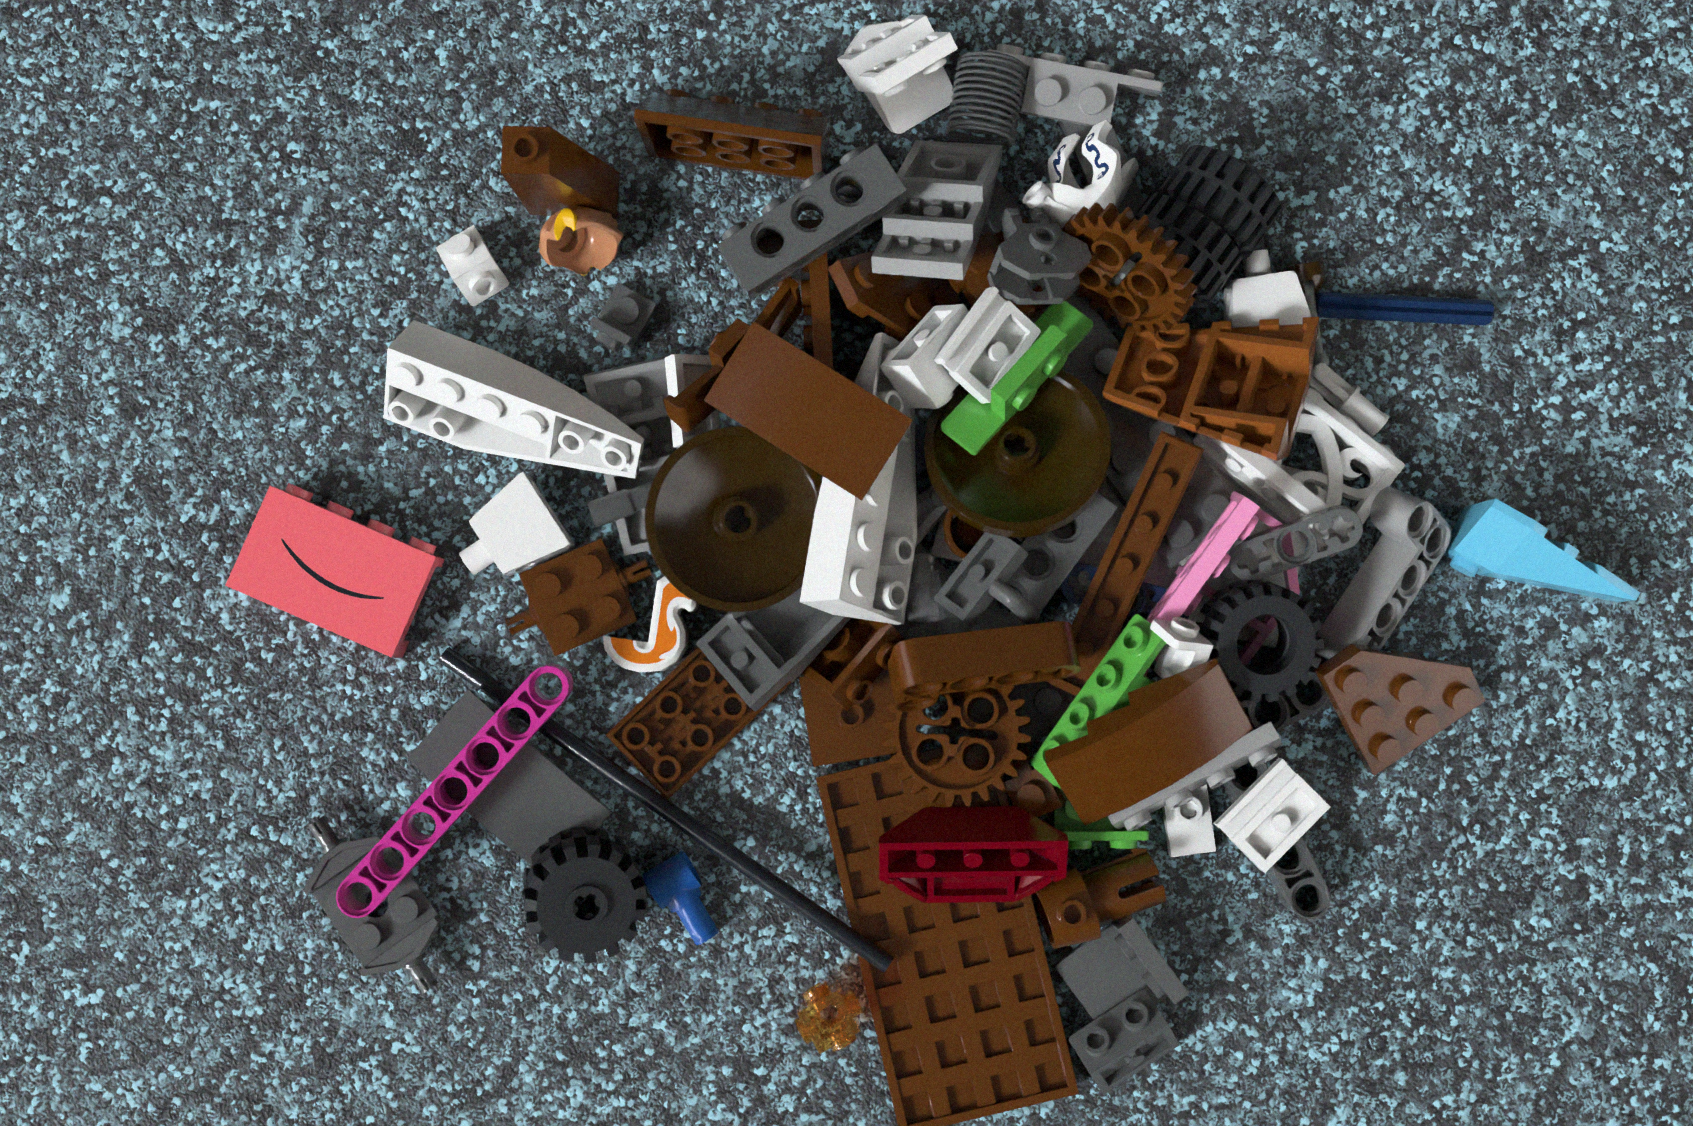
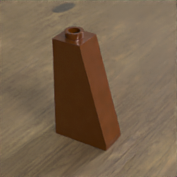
[501,126,620,217]

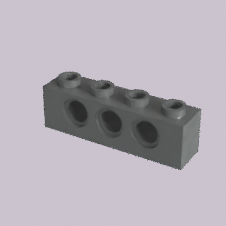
[717,143,907,301]
[961,493,1118,631]

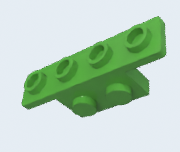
[941,301,1093,455]
[1031,614,1166,788]

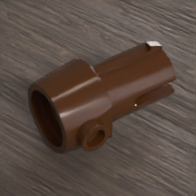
[1032,848,1166,949]

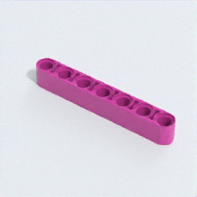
[336,663,574,918]

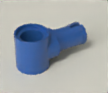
[642,850,719,946]

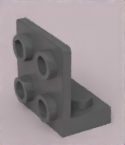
[1055,915,1190,1020]

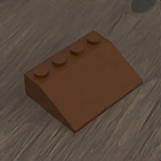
[634,89,831,180]

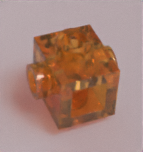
[794,981,864,1054]

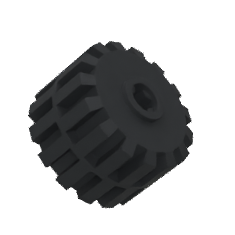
[522,827,647,963]

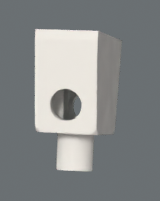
[1224,250,1318,340]
[459,472,576,576]

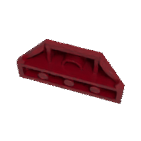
[879,806,1068,903]

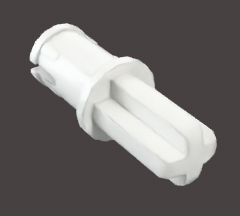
[1309,362,1389,437]

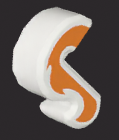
[603,576,699,672]

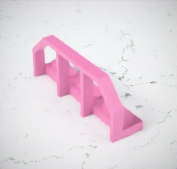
[1144,491,1300,675]

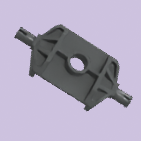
[303,816,443,994]

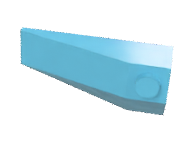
[1444,498,1640,602]

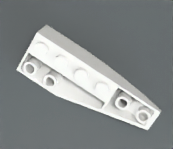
[383,320,645,479]
[800,332,917,625]

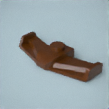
[663,277,803,432]

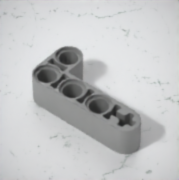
[1315,487,1451,660]

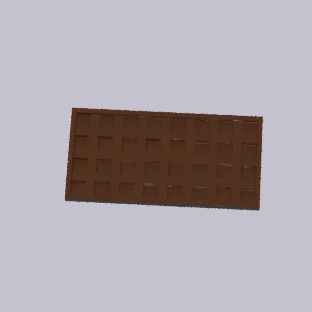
[816,735,1079,1126]

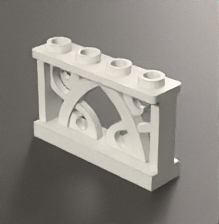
[1192,388,1405,557]

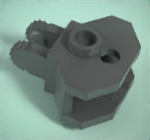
[987,208,1092,305]

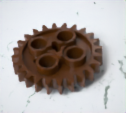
[1062,202,1197,334]
[882,685,1032,807]

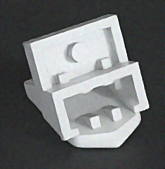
[837,15,958,134]

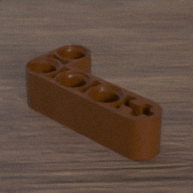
[887,621,1081,712]

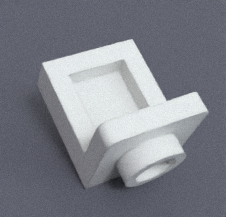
[436,225,509,306]
[1150,617,1214,679]

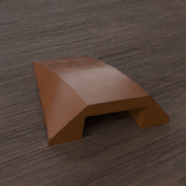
[1103,317,1319,461]

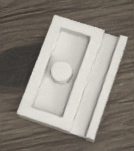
[934,286,1041,404]
[1214,758,1330,873]

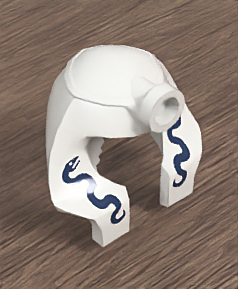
[1023,120,1139,230]

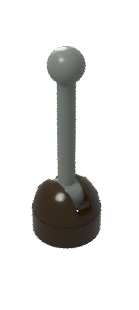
[1287,261,1329,367]

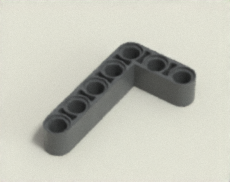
[1223,672,1331,920]

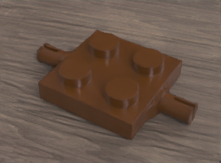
[505,538,653,656]

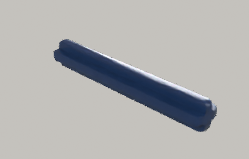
[1315,292,1494,326]

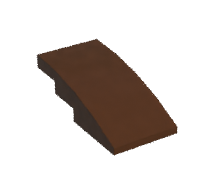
[704,321,913,501]
[1044,658,1253,826]

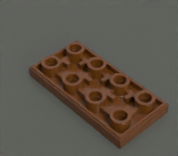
[606,647,791,800]

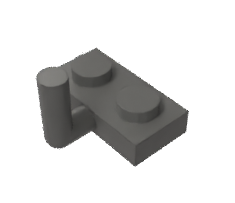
[933,532,1040,628]

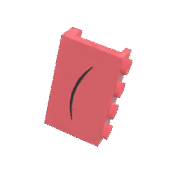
[225,483,445,658]

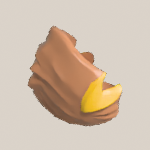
[539,206,623,276]

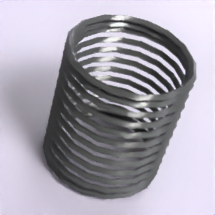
[945,50,1027,150]

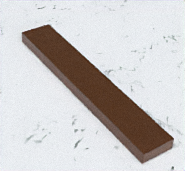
[1046,430,1205,696]

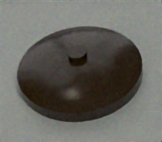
[924,369,1111,537]
[644,426,822,612]

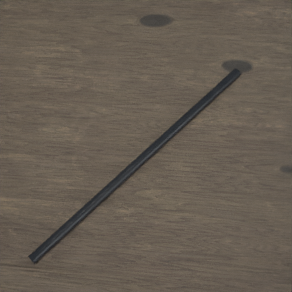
[439,647,894,973]

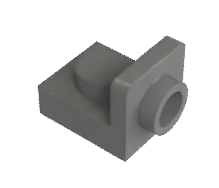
[589,282,659,353]

